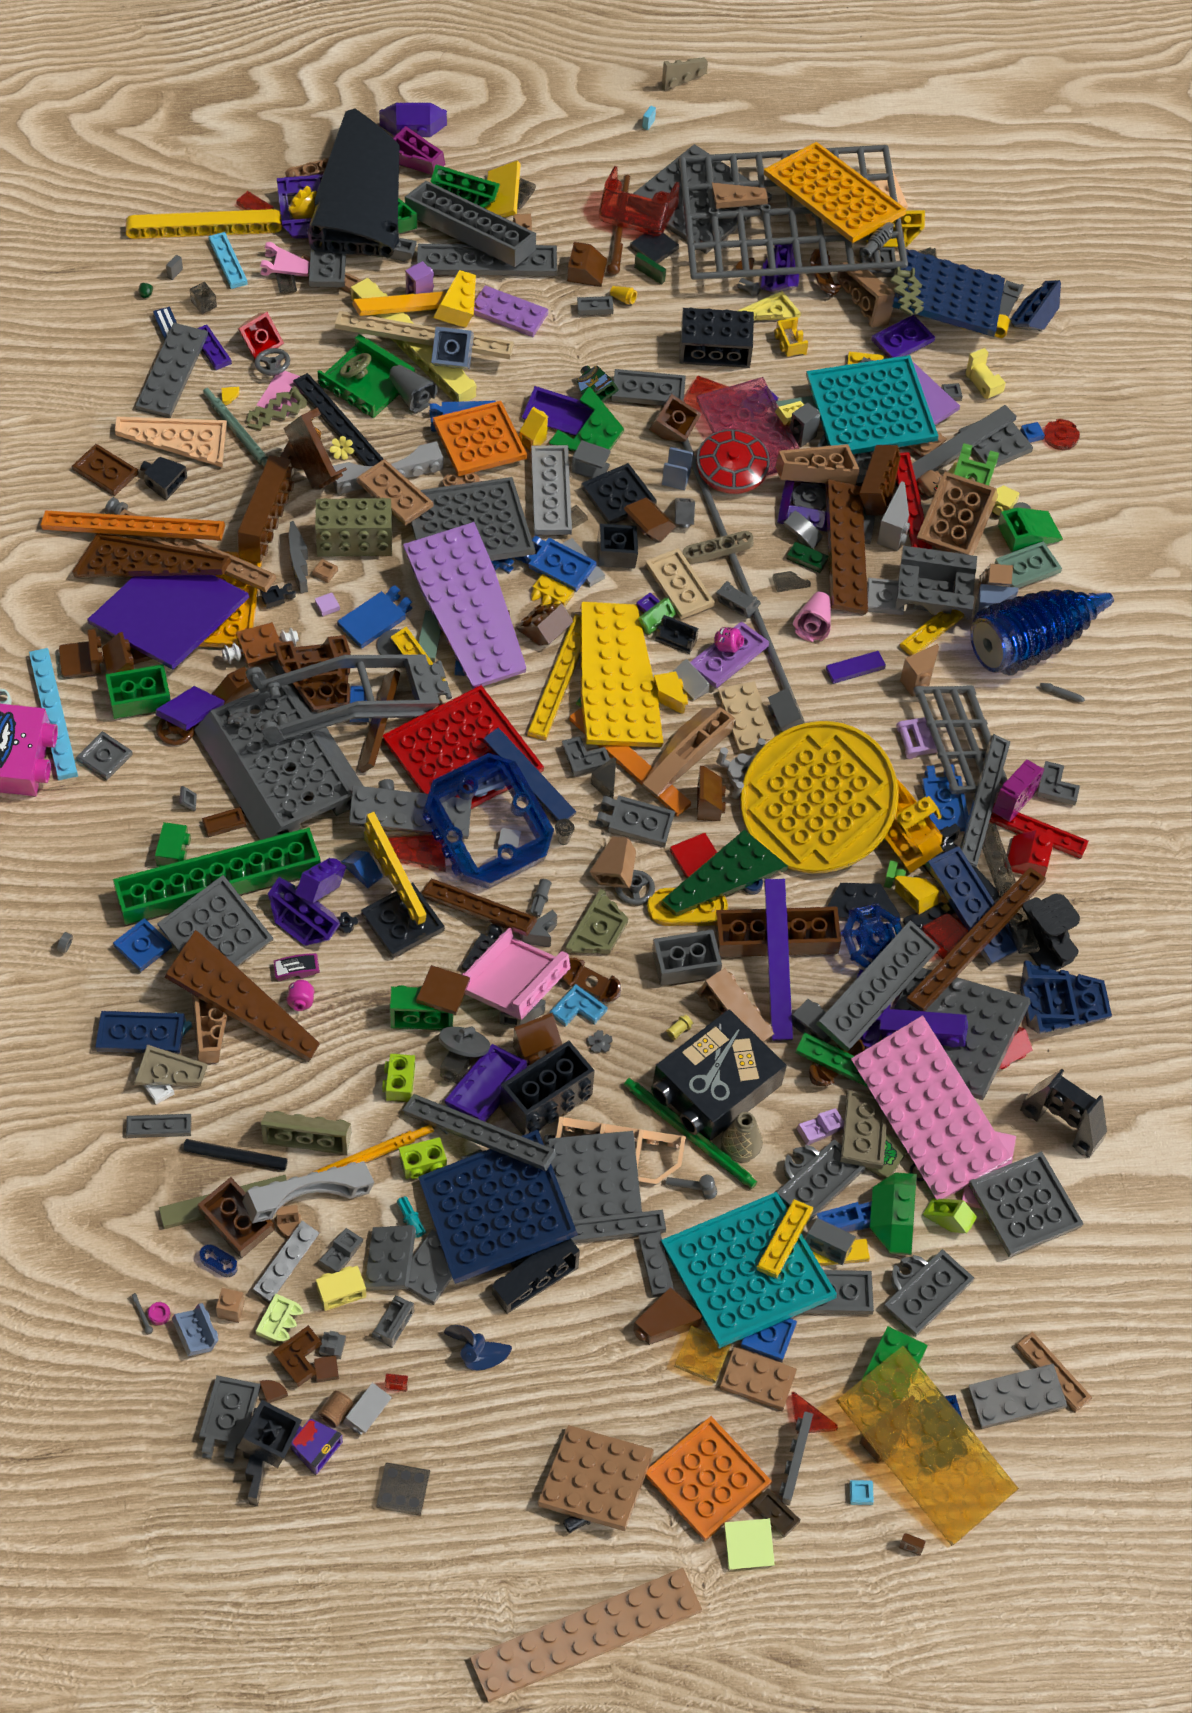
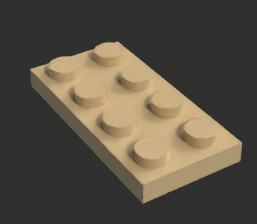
[646,548,715,619]
[717,681,775,754]

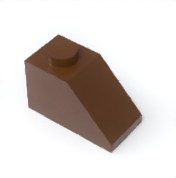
[212,666,255,705]

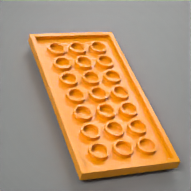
[764,142,906,243]

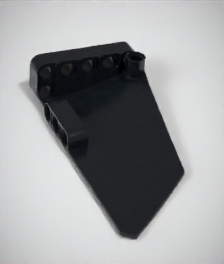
[308,108,400,257]

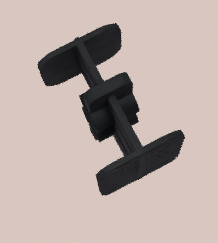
[1015,893,1080,971]

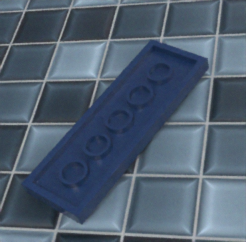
[925,846,1023,966]

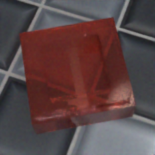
[385,1373,408,1392]

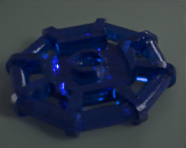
[841,903,902,968]

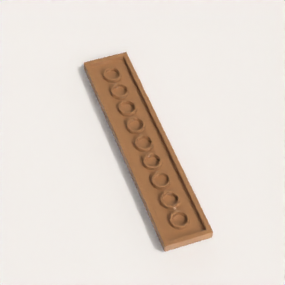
[470,1568,702,1702]

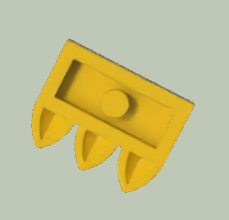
[531,574,574,607]

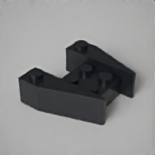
[1020,1069,1107,1158]

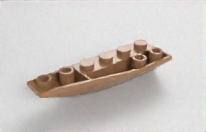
[642,707,735,797]

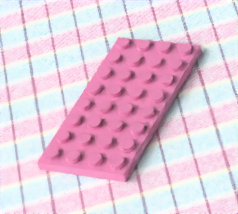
[851,1016,1012,1200]

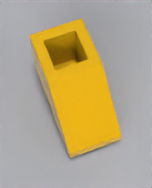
[519,407,548,451]
[653,671,688,714]

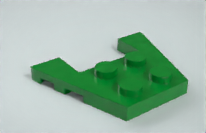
[549,387,624,451]

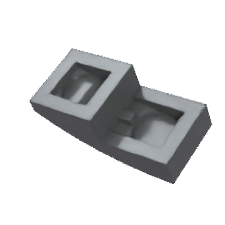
[783,510,823,549]
[319,1228,364,1274]

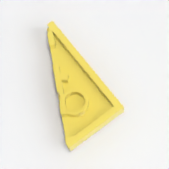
[738,291,801,320]

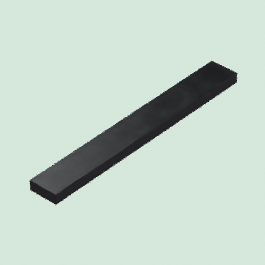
[293,373,383,466]

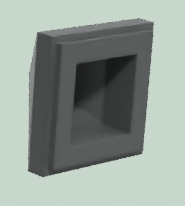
[179,786,197,811]

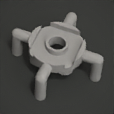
[716,738,766,799]

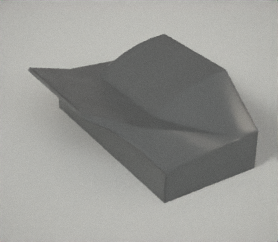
[386,238,417,261]

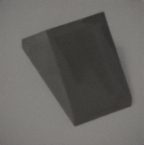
[591,758,616,799]

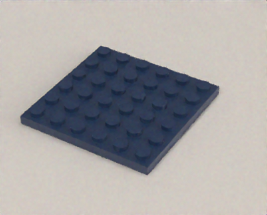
[892,249,1005,337]
[418,1130,578,1284]

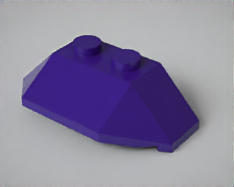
[379,103,447,137]
[761,244,799,292]
[268,877,340,946]

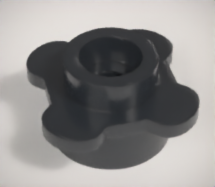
[338,912,358,934]

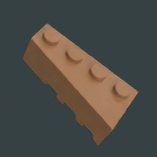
[697,968,774,1043]

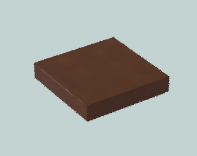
[417,965,470,1015]

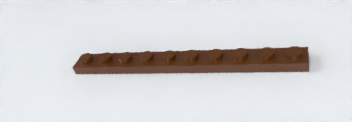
[907,868,1046,1012]

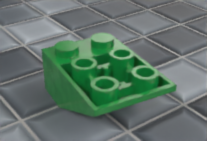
[998,507,1063,552]

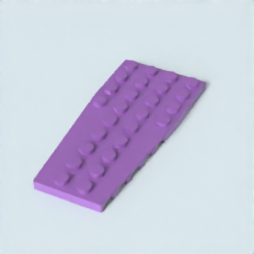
[403,522,526,689]

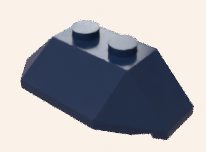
[1010,280,1061,331]

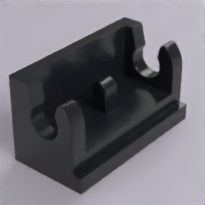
[655,615,699,654]

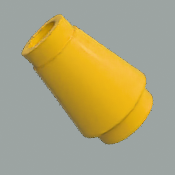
[610,286,637,305]

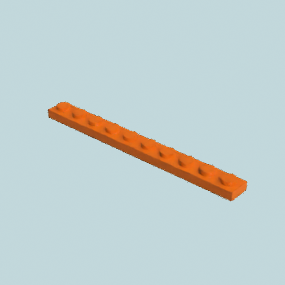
[41,510,226,541]

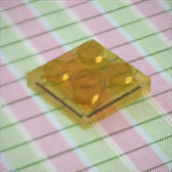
[674,1326,732,1384]

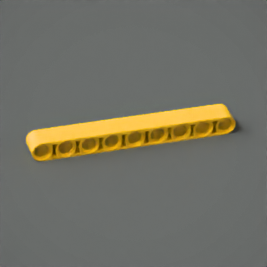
[126,209,282,239]

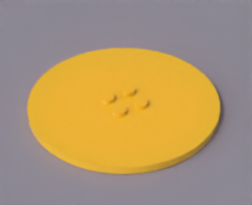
[741,721,899,874]

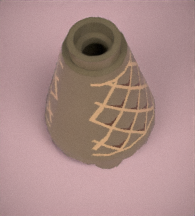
[721,1112,763,1163]

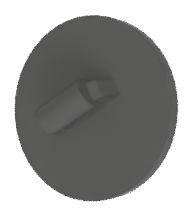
[439,1026,490,1057]

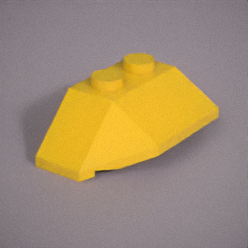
[866,210,925,247]

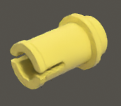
[666,1015,693,1040]

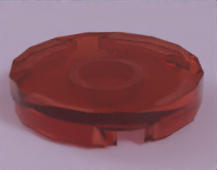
[1044,419,1080,451]

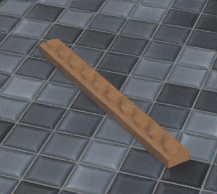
[119,509,277,592]

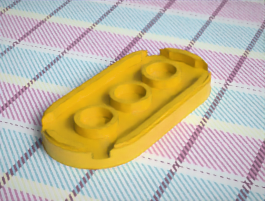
[647,888,728,926]

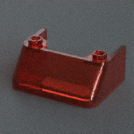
[599,166,679,236]

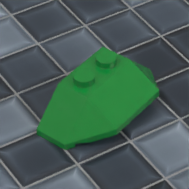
[430,164,500,208]
[870,1172,917,1256]

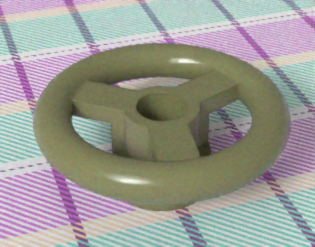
[340,353,371,379]

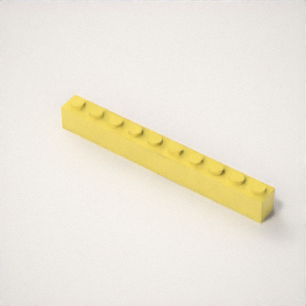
[351,278,477,402]

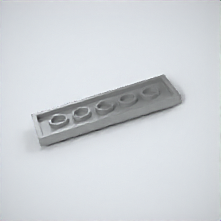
[531,445,572,535]

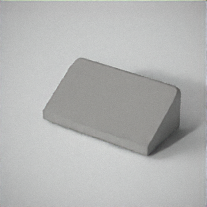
[672,659,709,701]

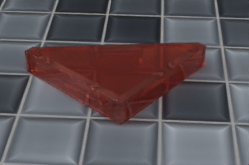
[791,1392,838,1434]

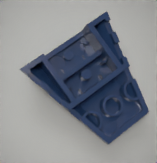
[1020,960,1112,1034]

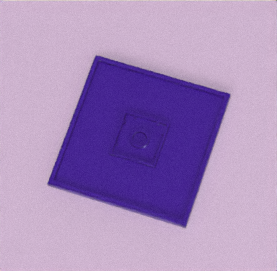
[87,575,249,670]

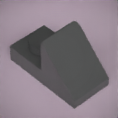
[520,909,557,947]

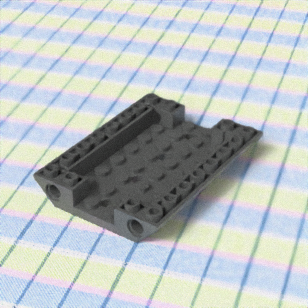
[194,683,363,840]

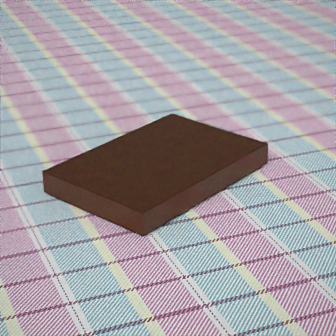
[72,444,139,496]

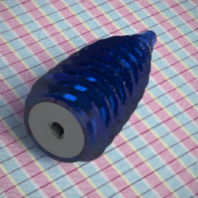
[970,589,1114,676]

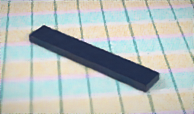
[483,728,577,826]

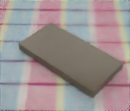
[840,1090,887,1169]

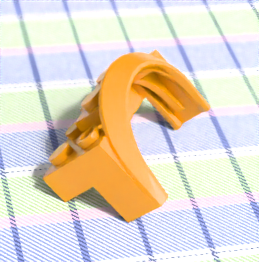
[884,779,943,873]

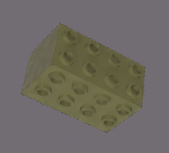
[315,498,392,557]

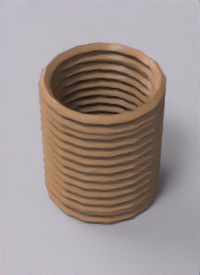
[318,1390,353,1428]

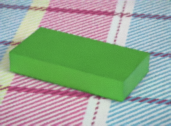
[638,598,676,635]

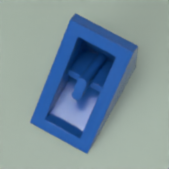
[341,850,383,888]

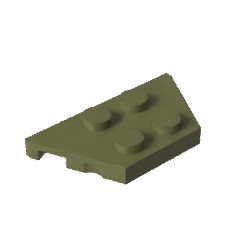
[565,888,629,954]

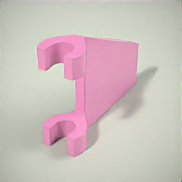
[260,242,310,276]

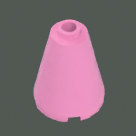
[793,592,831,642]

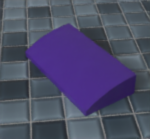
[522,386,594,436]
[444,1044,527,1122]

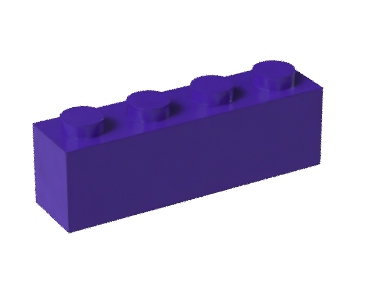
[880,1009,968,1047]

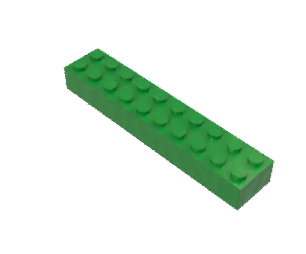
[113,827,321,925]

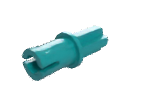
[397,1196,426,1239]

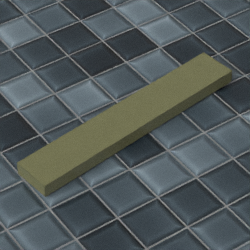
[159,1175,287,1229]

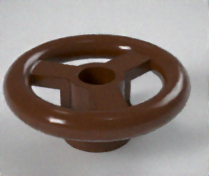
[156,718,195,745]

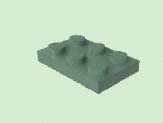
[995,541,1062,588]

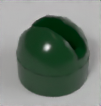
[138,283,153,298]

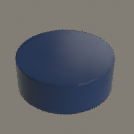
[743,879,763,895]

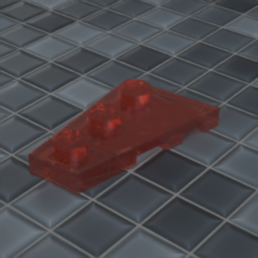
[388,835,446,872]

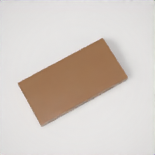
[356,459,433,526]

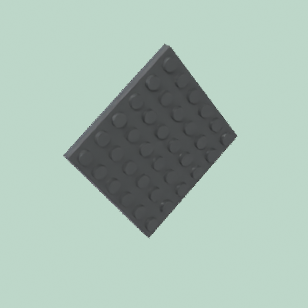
[628,144,772,254]
[411,477,535,561]
[877,968,1031,1100]

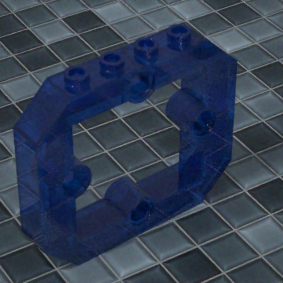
[422,753,554,889]

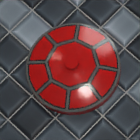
[696,429,770,494]

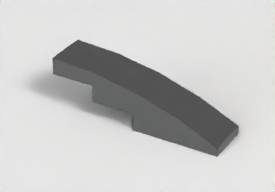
[289,521,308,594]

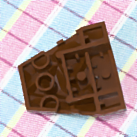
[273,635,351,712]

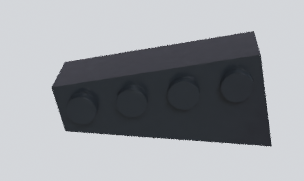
[492,1238,580,1314]

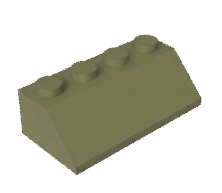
[261,1111,352,1155]

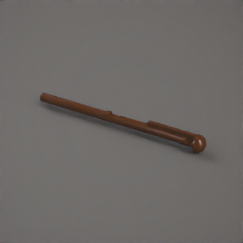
[607,175,630,276]

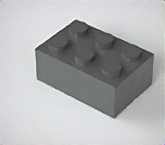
[652,930,722,986]

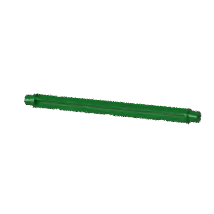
[624,1078,758,1189]

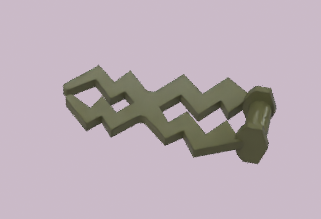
[890,267,924,316]
[247,386,307,431]

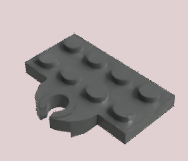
[777,1139,865,1224]
[883,1249,975,1337]

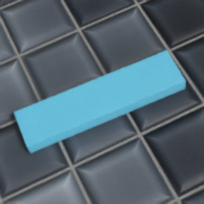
[208,232,248,289]

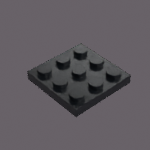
[581,463,657,524]
[361,882,445,958]

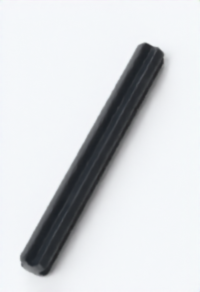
[183,1139,288,1171]

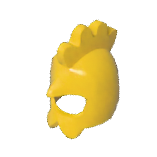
[289,186,317,220]

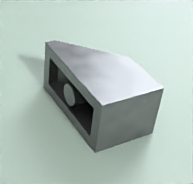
[675,498,695,528]

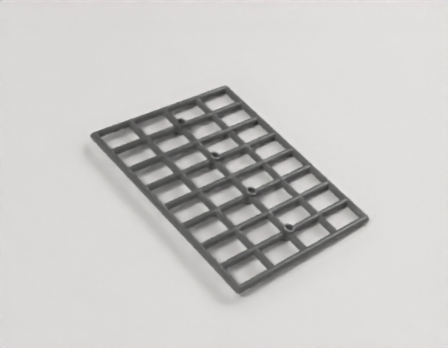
[679,145,908,280]

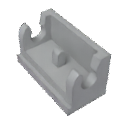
[343,1382,392,1435]

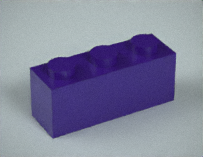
[295,858,347,903]

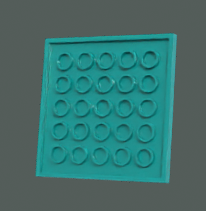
[806,355,939,454]
[661,1192,837,1348]

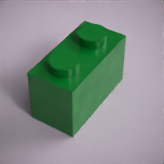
[155,822,191,867]

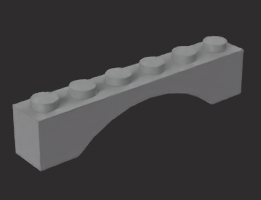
[333,442,443,494]
[243,1161,374,1223]

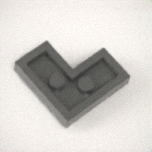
[562,736,611,776]
[1037,761,1080,805]

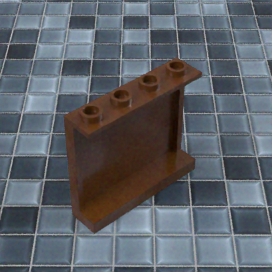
[283,408,347,490]

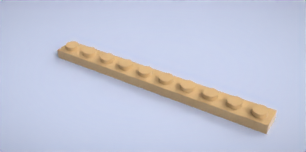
[335,311,514,359]

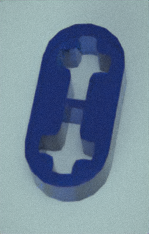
[199,1245,238,1277]

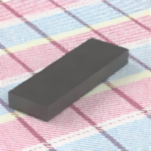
[126,1114,192,1138]

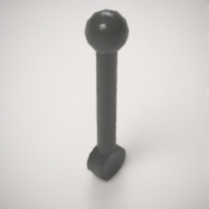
[131,1293,153,1334]

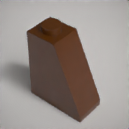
[633,1287,702,1345]

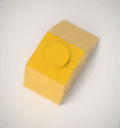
[895,876,939,914]

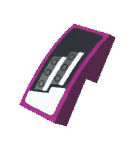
[274,953,320,982]

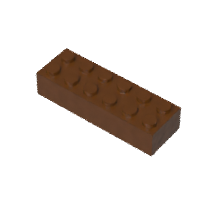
[238,455,294,563]
[715,907,842,957]

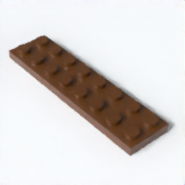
[825,479,868,615]

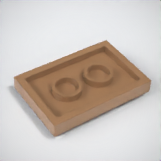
[720,1347,797,1411]

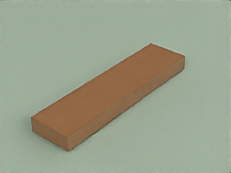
[1015,1332,1092,1413]

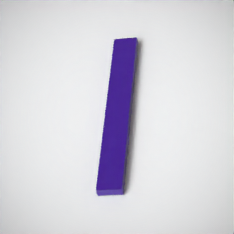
[764,879,793,1041]

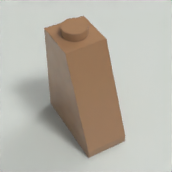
[590,836,636,888]

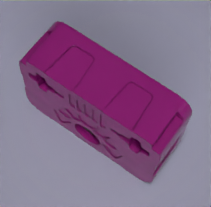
[992,759,1044,822]

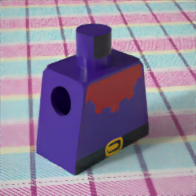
[291,1419,343,1475]

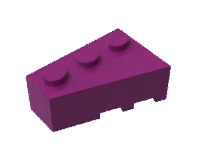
[393,127,446,175]

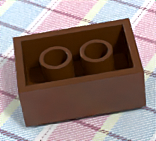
[198,1177,275,1259]

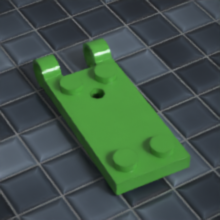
[954,443,999,486]

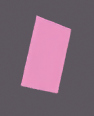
[257,371,301,416]

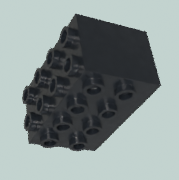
[679,307,754,368]
[500,1040,595,1135]

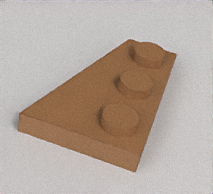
[712,183,768,209]

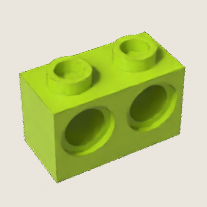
[382,1053,415,1102]
[399,1137,447,1179]

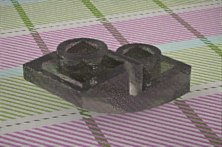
[517,178,536,210]

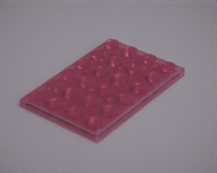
[696,377,800,475]

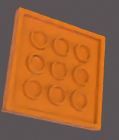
[433,401,527,476]
[646,1416,772,1541]

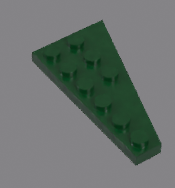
[661,829,788,916]

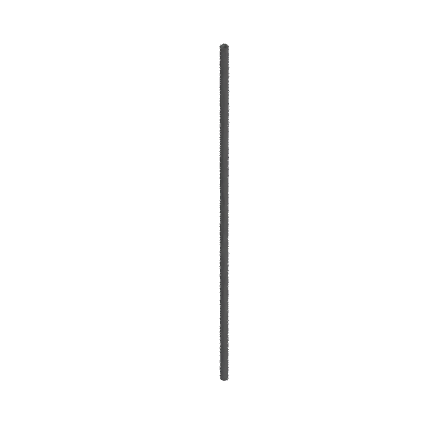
[681,438,804,719]

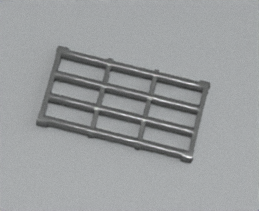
[913,685,1008,794]

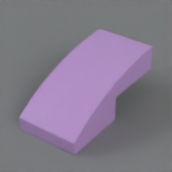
[796,1108,844,1145]

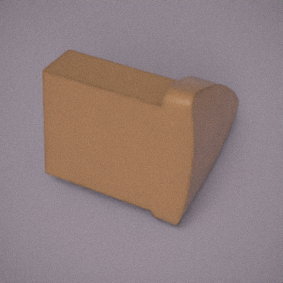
[274,1205,301,1239]

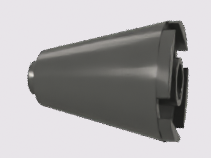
[389,365,438,413]

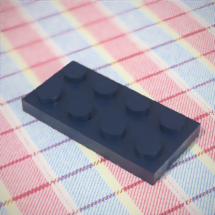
[95,1011,185,1054]

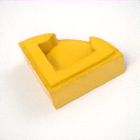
[221,386,240,405]

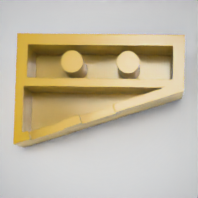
[433,270,476,328]

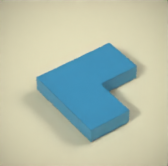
[550,984,608,1027]

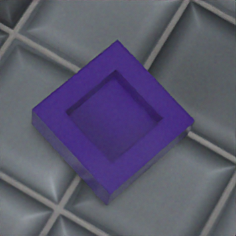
[636,593,660,613]

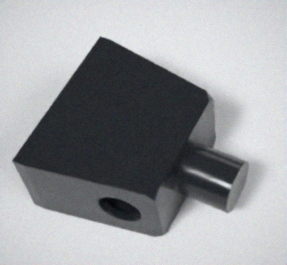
[140,457,187,501]

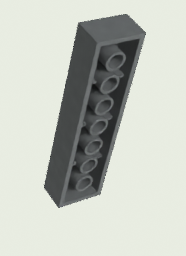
[405,181,536,267]

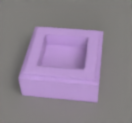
[315,593,340,616]

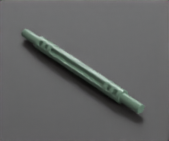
[203,388,268,467]

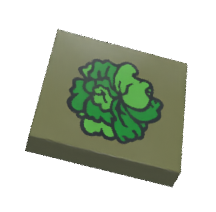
[865,1134,907,1179]

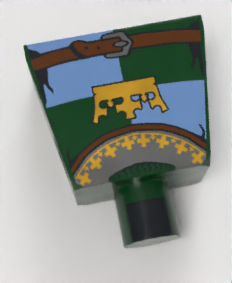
[577,366,619,402]

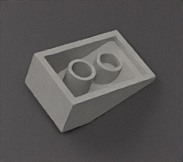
[877,481,910,551]

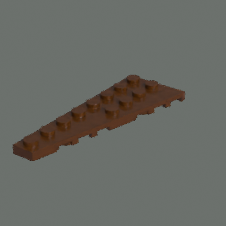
[72,533,231,577]
[164,930,320,1062]

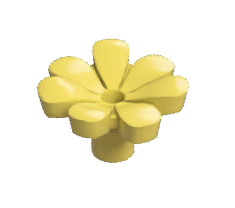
[330,436,354,460]

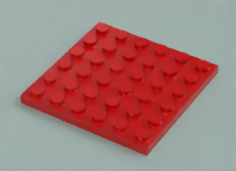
[382,685,544,809]

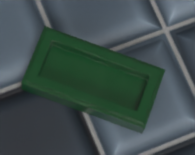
[634,252,666,285]

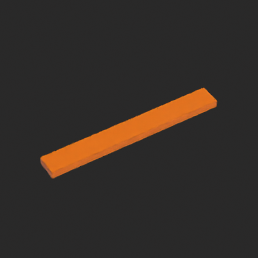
[569,707,691,816]

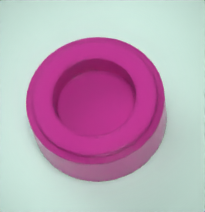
[148,1302,171,1325]

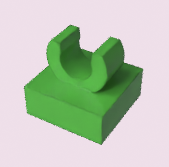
[884,860,906,889]

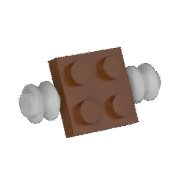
[222,622,299,667]

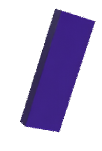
[198,325,232,370]
[826,651,886,684]

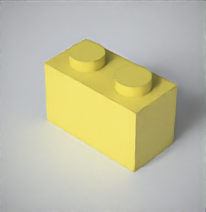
[316,1266,367,1311]

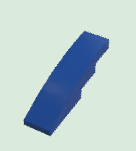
[817,1201,872,1232]

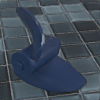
[444,1324,512,1371]

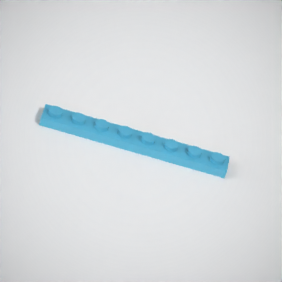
[29,648,78,781]

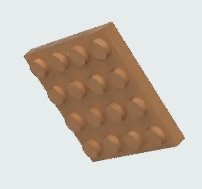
[538,1425,654,1531]

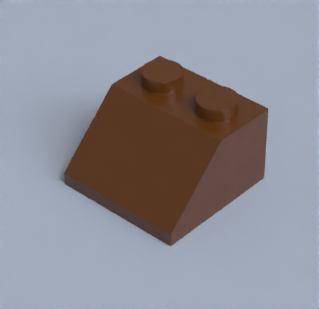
[567,242,607,287]
[649,394,701,442]
[697,766,726,821]
[513,1013,562,1066]

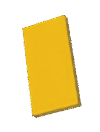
[485,160,521,218]

